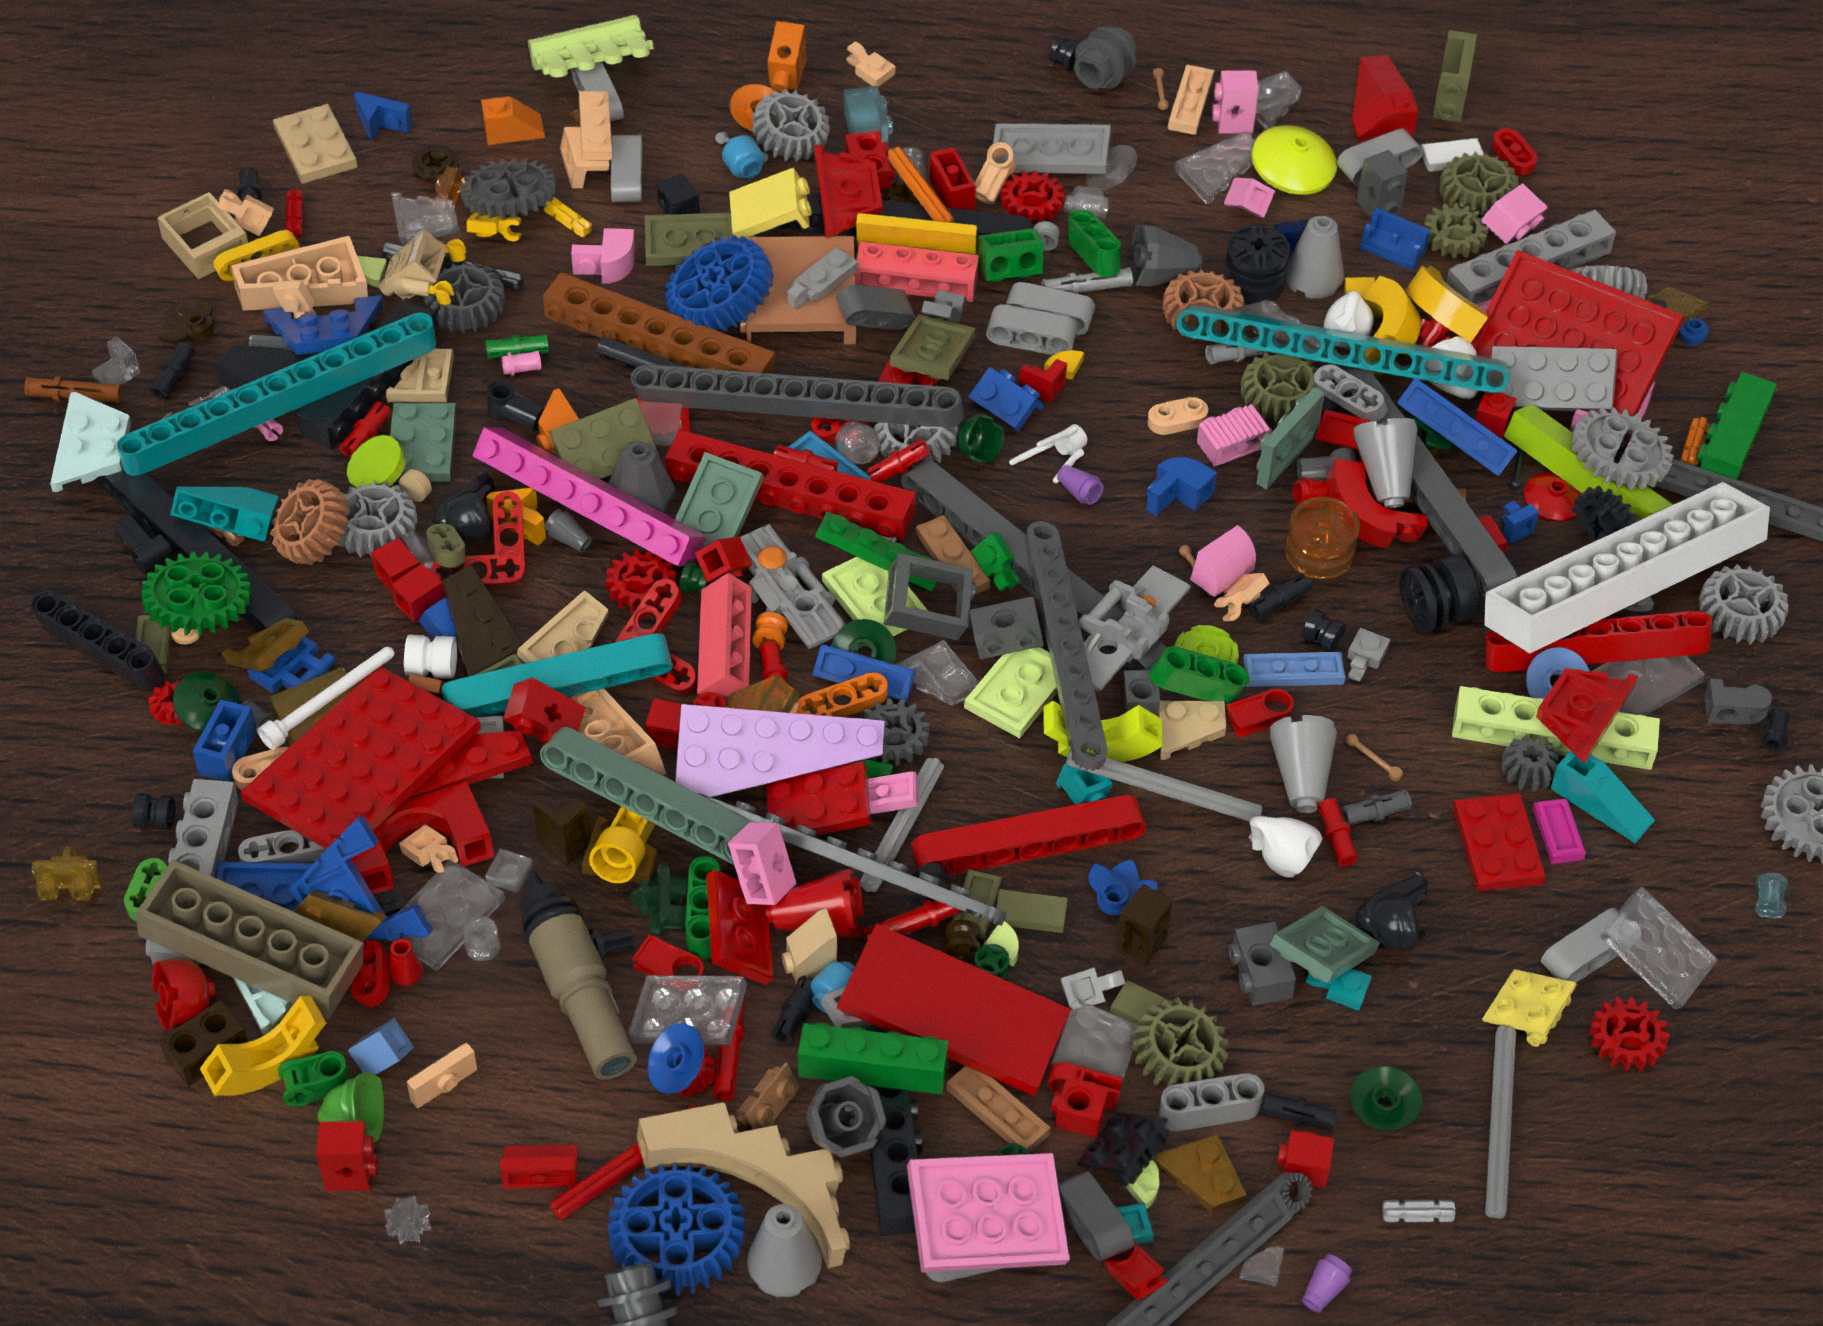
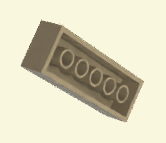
[136,860,363,1019]

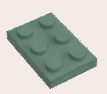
[1256,387,1325,489]
[390,403,457,482]
[675,452,764,548]
[1270,906,1380,983]

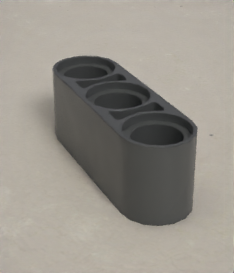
[836,285,916,330]
[1058,1171,1134,1262]

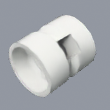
[404,634,457,679]

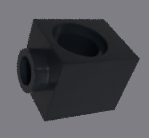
[656,173,700,215]

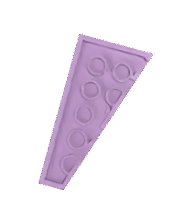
[675,704,885,798]

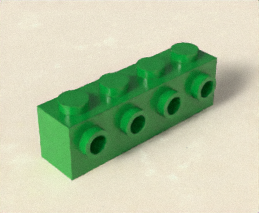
[1697,372,1777,480]
[798,1023,948,1095]

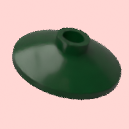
[832,619,897,664]
[173,672,240,733]
[1350,1066,1422,1131]

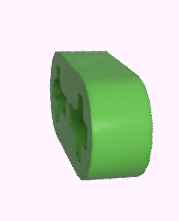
[124,858,167,921]

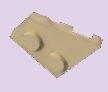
[386,349,454,403]
[1158,700,1226,760]

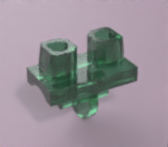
[629,864,686,937]

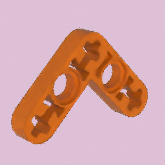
[797,672,888,770]

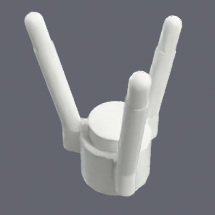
[1009,424,1087,483]

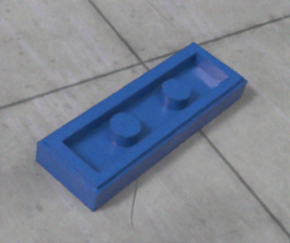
[812,644,916,703]

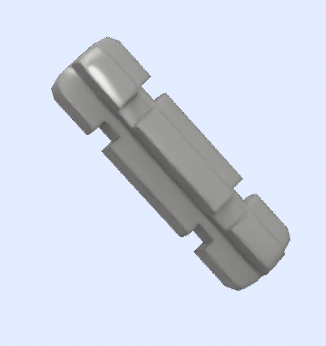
[1382,1200,1456,1222]

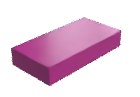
[1532,798,1586,864]

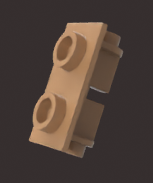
[735,1063,800,1130]

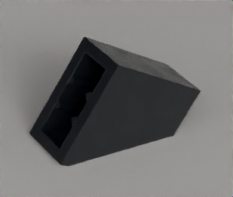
[215,345,312,390]

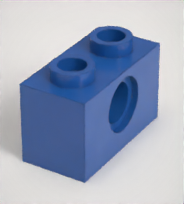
[193,699,256,782]

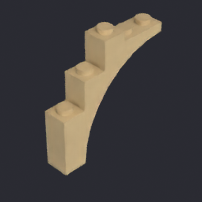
[636,1102,850,1268]

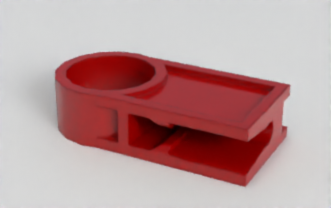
[1225,689,1294,738]
[632,934,704,992]
[1047,1062,1123,1110]
[1104,1241,1168,1301]

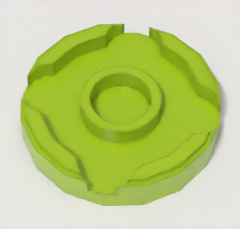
[347,435,406,489]
[1174,625,1239,664]

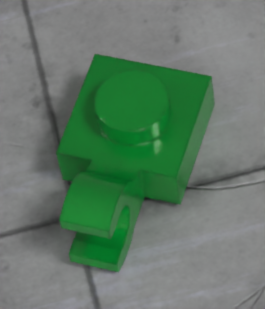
[971,532,1021,591]

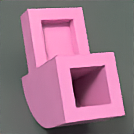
[571,228,635,284]

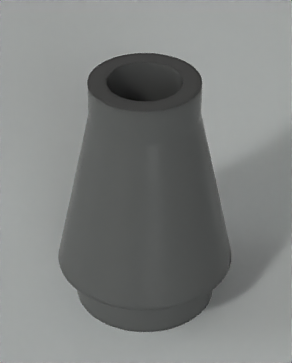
[545,509,593,553]

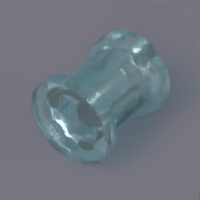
[1755,873,1788,919]

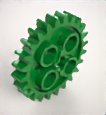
[141,551,251,635]

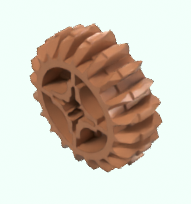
[1162,269,1244,342]
[270,479,351,565]

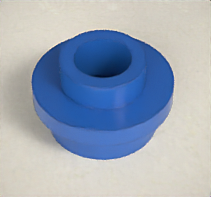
[1678,317,1709,346]

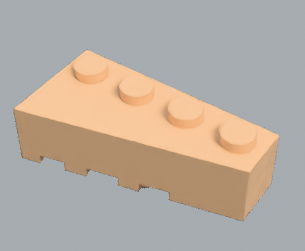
[231,236,368,311]

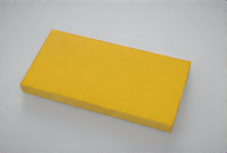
[856,213,977,255]

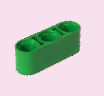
[1068,210,1121,277]
[1149,646,1250,706]
[685,856,720,960]

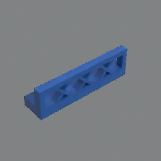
[1397,378,1517,476]

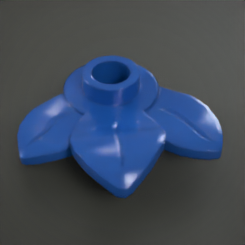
[1088,859,1158,915]

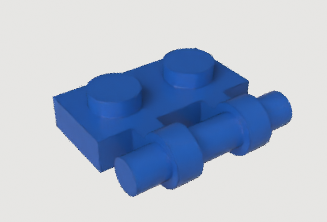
[247,636,336,705]

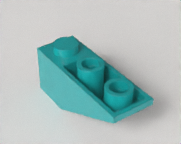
[170,487,279,542]
[1550,751,1655,844]

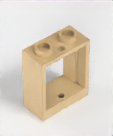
[157,192,248,279]

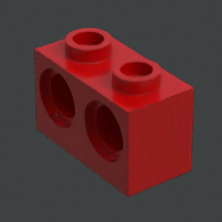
[845,130,895,193]

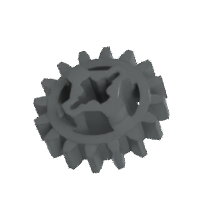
[859,698,930,766]

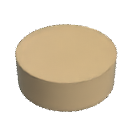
[399,469,432,502]

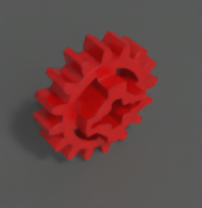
[1001,170,1065,223]
[606,549,676,613]
[1589,997,1670,1071]

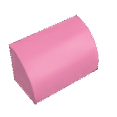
[1190,525,1256,597]

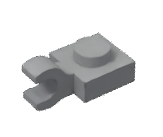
[1347,628,1390,682]
[1060,968,1126,1012]

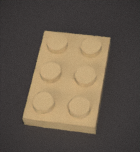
[273,104,357,184]

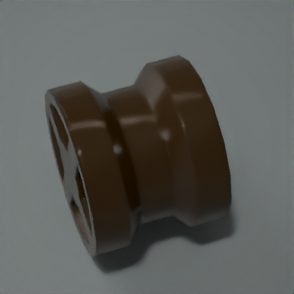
[945,920,980,962]

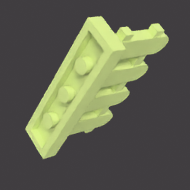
[528,15,654,77]

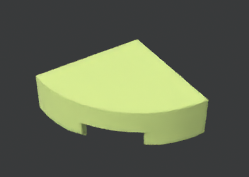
[357,256,388,287]
[984,921,1019,967]
[1126,1160,1160,1209]

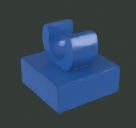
[1500,501,1539,545]

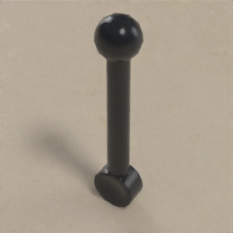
[1509,446,1527,491]

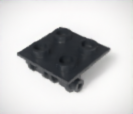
[1076,1113,1169,1187]

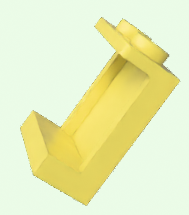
[730,168,812,238]

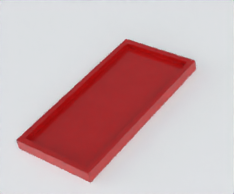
[836,923,1071,1096]

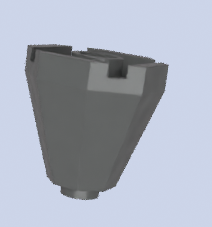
[1127,225,1202,287]
[608,441,676,514]
[806,1076,886,1157]

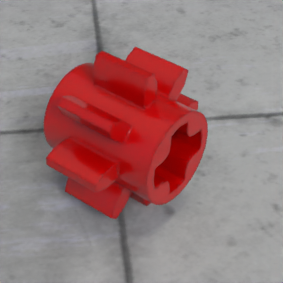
[1417,318,1453,347]

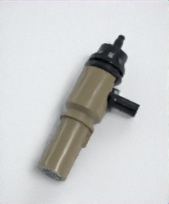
[520,871,637,1080]

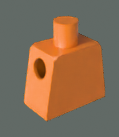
[768,21,807,94]

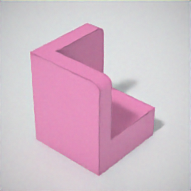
[1224,177,1275,218]

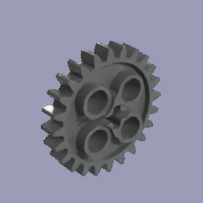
[460,158,556,219]

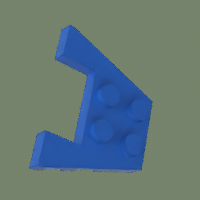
[263,295,383,355]
[289,814,433,942]

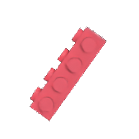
[855,242,979,302]
[697,573,752,705]

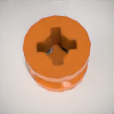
[752,612,788,650]

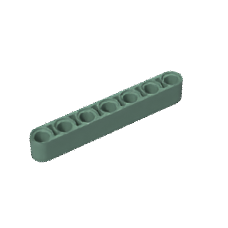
[540,727,751,864]

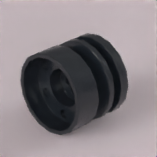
[1223,225,1290,306]
[1399,554,1480,634]

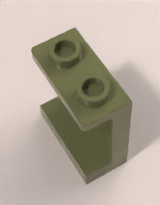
[1433,30,1477,123]

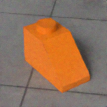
[481,96,545,145]
[536,388,579,457]

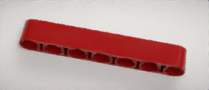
[1485,611,1712,672]
[911,795,1147,876]

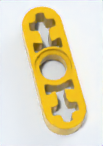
[213,230,300,281]

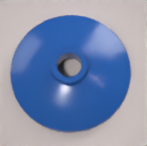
[648,1023,704,1094]

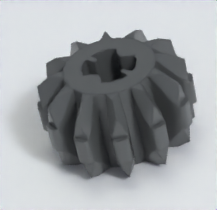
[1501,734,1559,793]

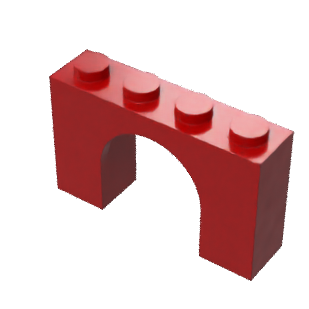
[351,781,495,895]

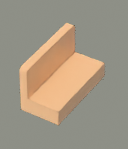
[560,127,610,188]

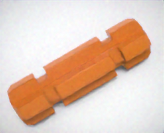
[1680,417,1710,466]

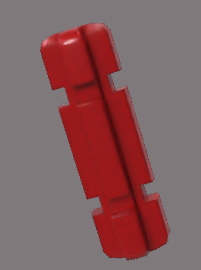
[285,189,303,238]

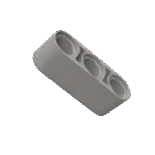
[571,61,624,122]
[1337,129,1423,186]
[611,135,642,202]
[1005,282,1096,335]
[986,305,1078,355]
[1541,907,1640,983]
[1159,1073,1264,1131]

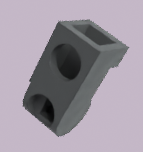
[1704,679,1772,724]

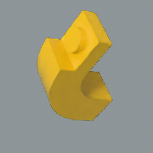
[1405,266,1488,343]
[1362,276,1421,376]
[200,996,326,1096]

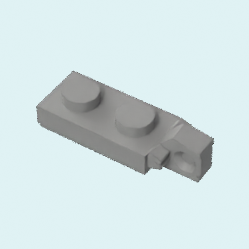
[787,247,858,310]

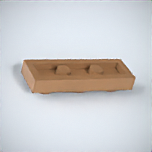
[916,515,990,595]
[946,1066,1051,1152]

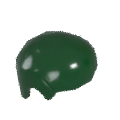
[957,413,1004,463]

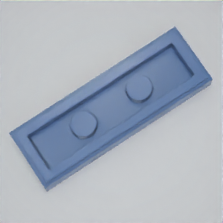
[1243,652,1345,687]

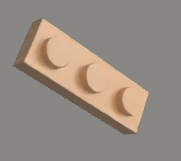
[1168,65,1214,135]
[579,91,612,160]

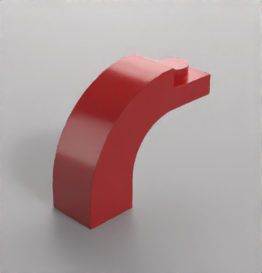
[1326,459,1427,548]

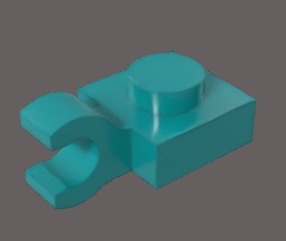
[1306,968,1372,1011]

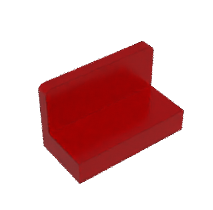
[500,1145,578,1189]

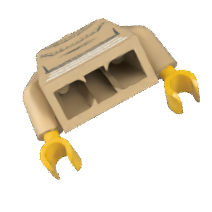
[379,229,466,305]

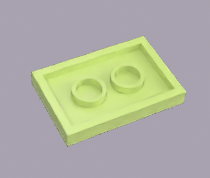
[822,557,928,636]
[964,647,1058,738]

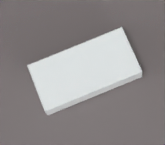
[1421,138,1484,172]

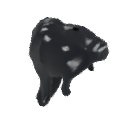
[433,470,501,542]
[1355,871,1429,951]

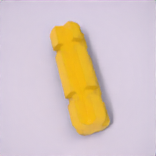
[544,197,592,238]

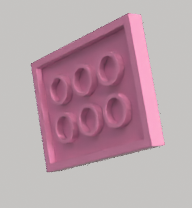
[907,1153,1070,1272]

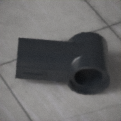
[487,379,545,431]
[114,514,174,575]

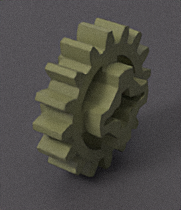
[1424,203,1488,259]

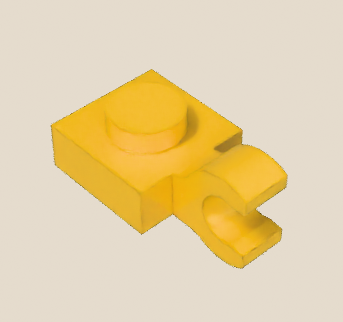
[467,212,521,241]

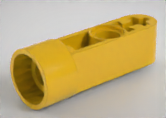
[589,806,656,883]

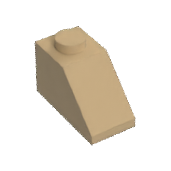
[782,908,837,984]

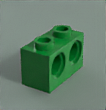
[977,228,1044,282]

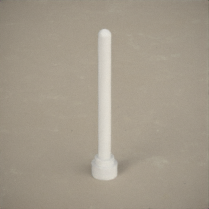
[257,647,394,750]

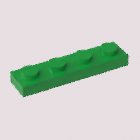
[815,511,937,592]

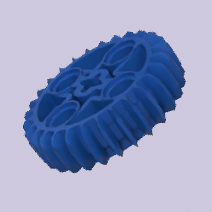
[665,235,774,332]
[607,1162,746,1296]

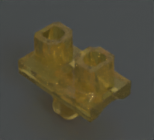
[32,846,102,900]

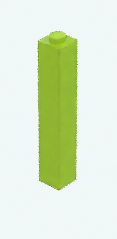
[1504,404,1673,523]

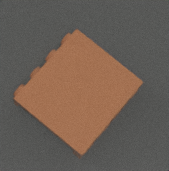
[740,236,856,344]

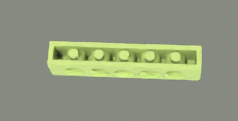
[1451,686,1660,770]

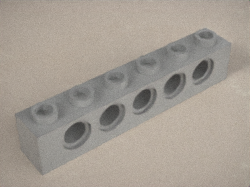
[1446,210,1616,304]
[146,779,239,967]

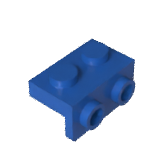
[968,367,1044,431]

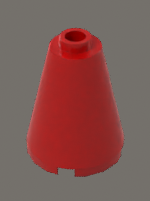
[766,868,864,938]

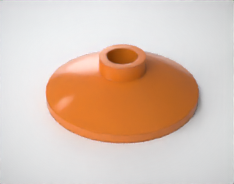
[730,84,774,131]

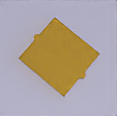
[1646,286,1709,323]

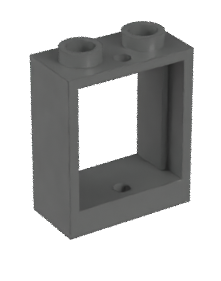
[884,553,976,640]

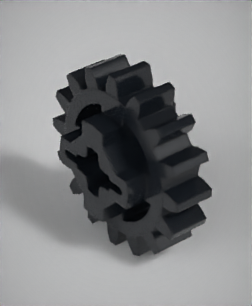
[1572,486,1638,541]

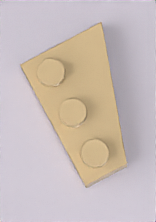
[517,590,609,663]

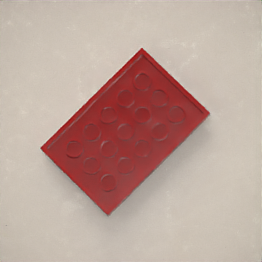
[1471,250,1685,417]
[240,666,481,849]

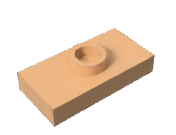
[407,1043,477,1109]

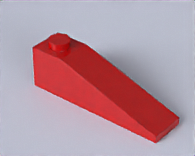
[1352,55,1418,141]

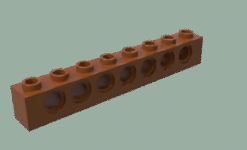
[543,272,776,374]

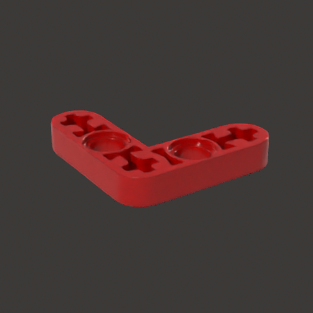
[431,491,526,587]
[616,579,698,695]

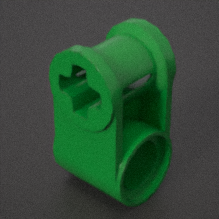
[278,1051,352,1107]

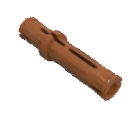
[24,376,122,404]

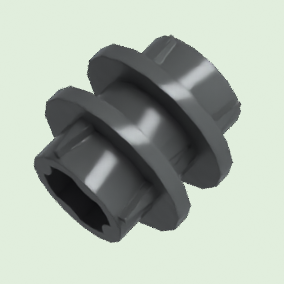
[1074,26,1137,89]
[596,1261,679,1326]

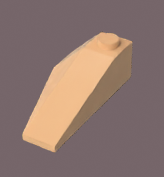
[570,689,666,776]

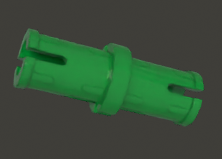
[486,334,549,359]

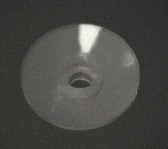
[1086,145,1137,191]

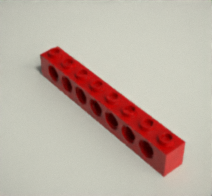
[665,430,916,540]

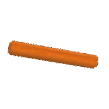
[888,146,954,223]

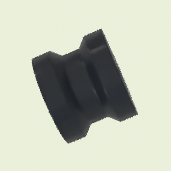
[1049,35,1079,71]

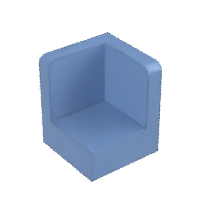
[348,1018,414,1075]

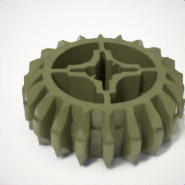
[1439,151,1519,218]
[1240,353,1319,424]
[1132,997,1229,1088]

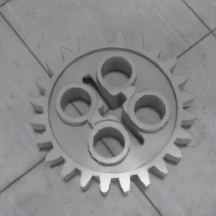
[1571,407,1674,490]
[1760,765,1823,864]

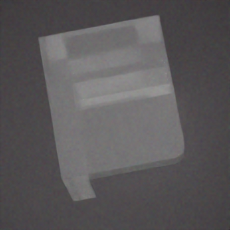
[92,336,140,385]

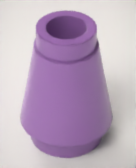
[1057,465,1104,505]
[1302,1254,1352,1313]

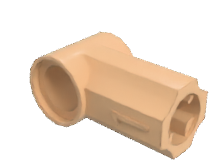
[975,142,1016,204]

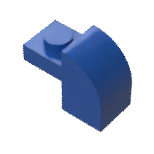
[1146,457,1217,516]

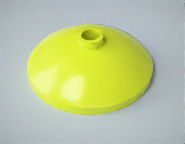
[1251,125,1337,195]

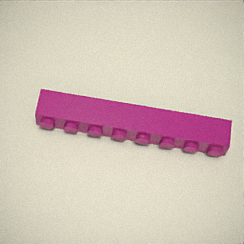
[472,427,707,566]

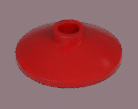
[1523,472,1581,522]

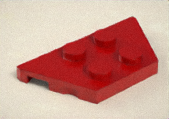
[814,145,882,238]
[1536,668,1638,763]

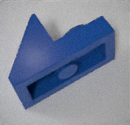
[354,91,412,141]

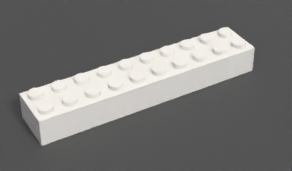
[1484,482,1770,653]

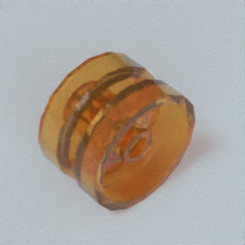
[1285,497,1360,579]

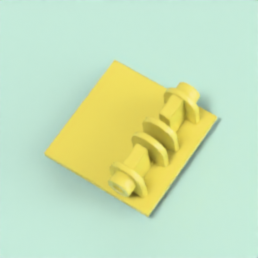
[1482,969,1577,1047]

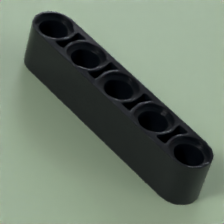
[31,590,164,689]

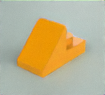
[486,488,546,546]

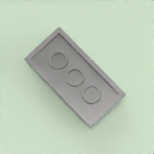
[993,124,1111,174]
[1489,346,1618,412]

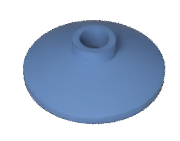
[1526,647,1590,699]

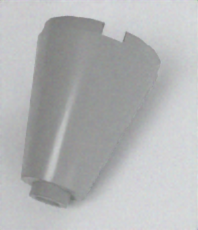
[1286,216,1345,299]
[1354,418,1417,508]
[1270,715,1337,813]
[747,1204,822,1297]

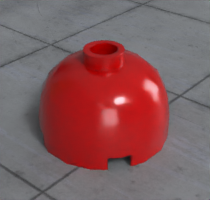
[152,958,215,1030]

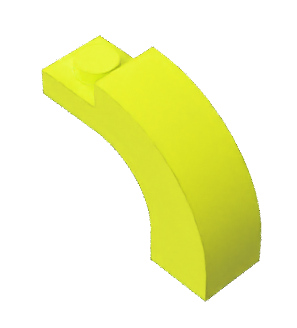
[1043,701,1163,762]

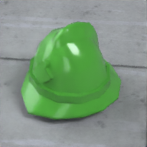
[318,1072,384,1142]

